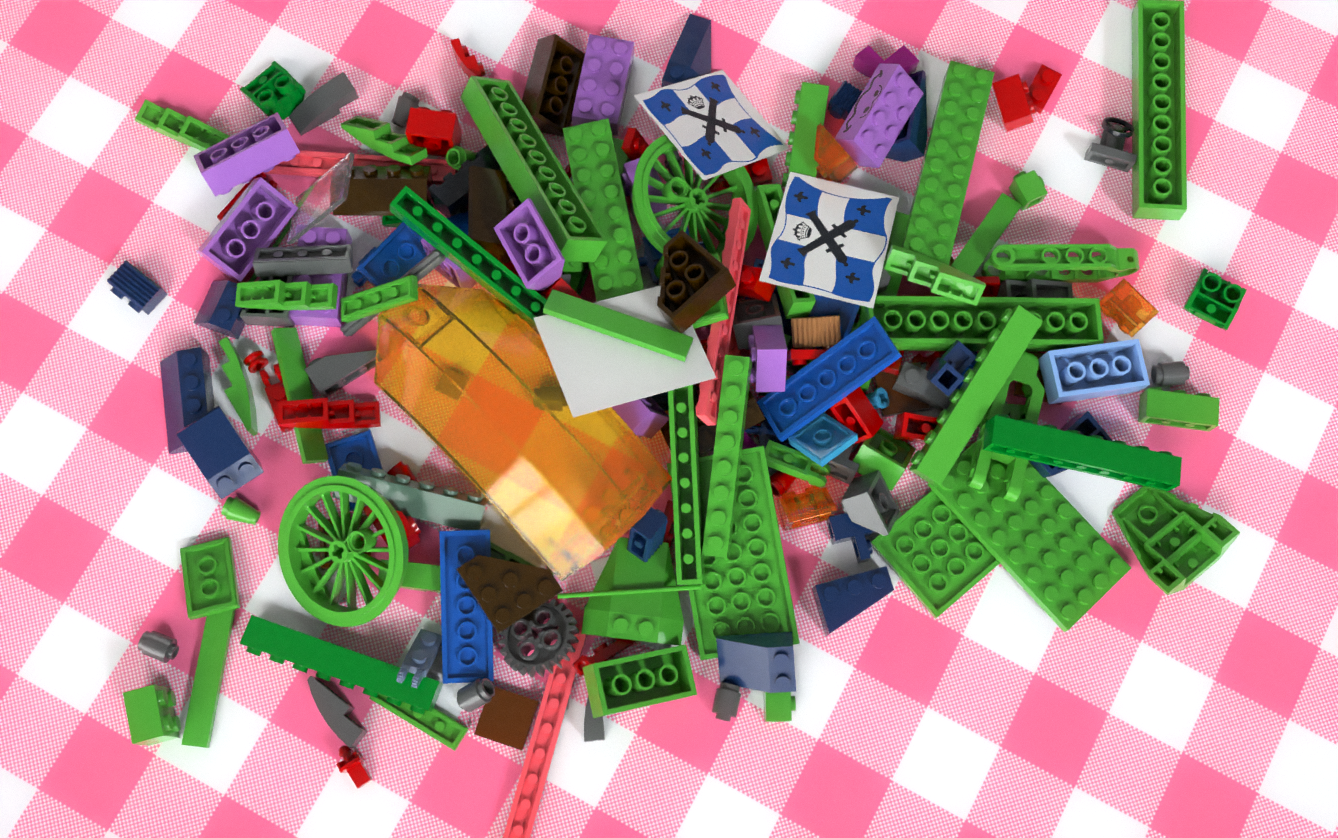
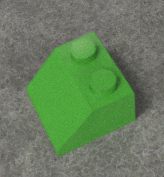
[853,427,916,491]

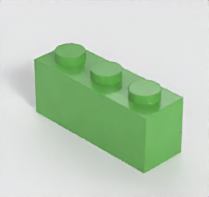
[1138,387,1220,432]

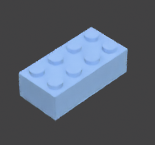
[1038,339,1150,405]

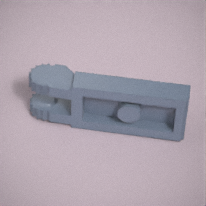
[396,628,442,688]

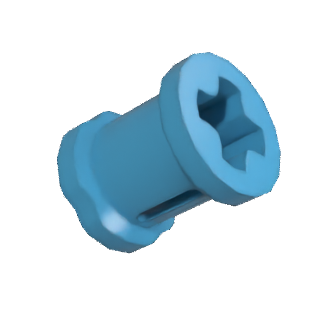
[864,387,889,409]

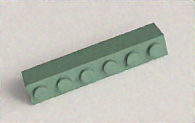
[333,462,488,530]

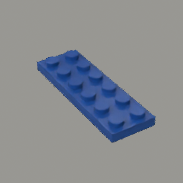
[757,316,902,442]
[439,530,494,684]

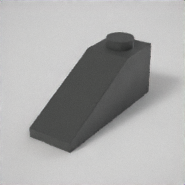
[304,350,385,398]
[892,361,956,411]

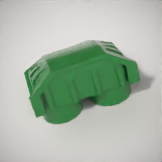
[240,61,306,120]
[1183,268,1247,331]

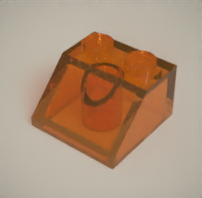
[814,123,858,183]
[1100,279,1159,337]
[777,486,837,531]

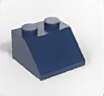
[194,280,246,339]

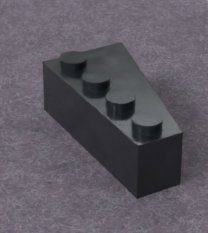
[428,145,503,218]

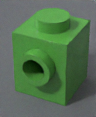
[1009,170,1048,211]
[763,692,796,722]

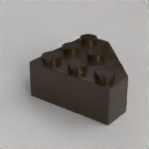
[657,230,736,334]
[455,555,563,634]

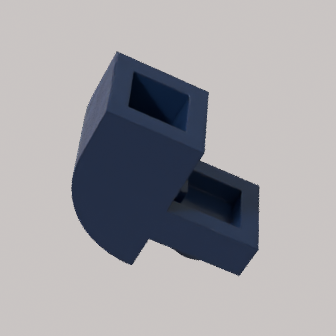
[926,340,977,396]
[826,513,874,564]

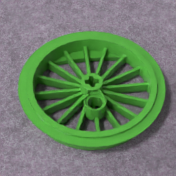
[632,135,759,263]
[278,476,409,627]

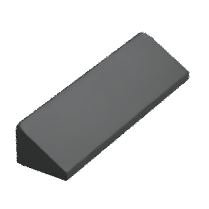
[253,244,353,277]

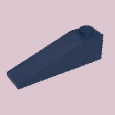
[662,14,711,87]
[885,70,927,162]

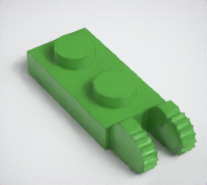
[765,440,831,488]

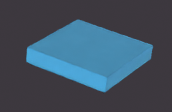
[788,413,858,467]

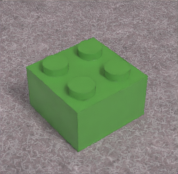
[123,684,181,746]

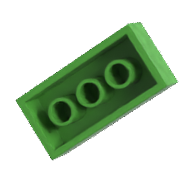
[582,644,697,718]

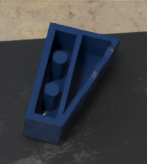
[1028,411,1113,478]
[812,566,894,636]

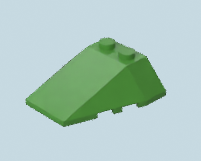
[1112,486,1240,595]
[581,537,684,646]

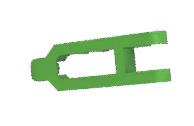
[981,244,1140,283]
[966,351,1045,503]

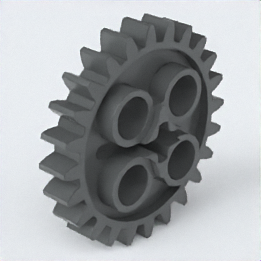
[498,598,579,678]

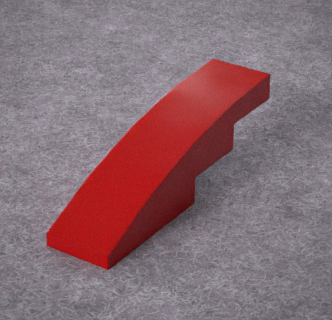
[278,398,381,429]

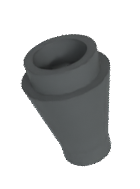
[391,92,420,128]

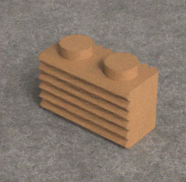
[791,315,841,350]

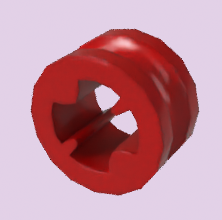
[243,350,269,373]

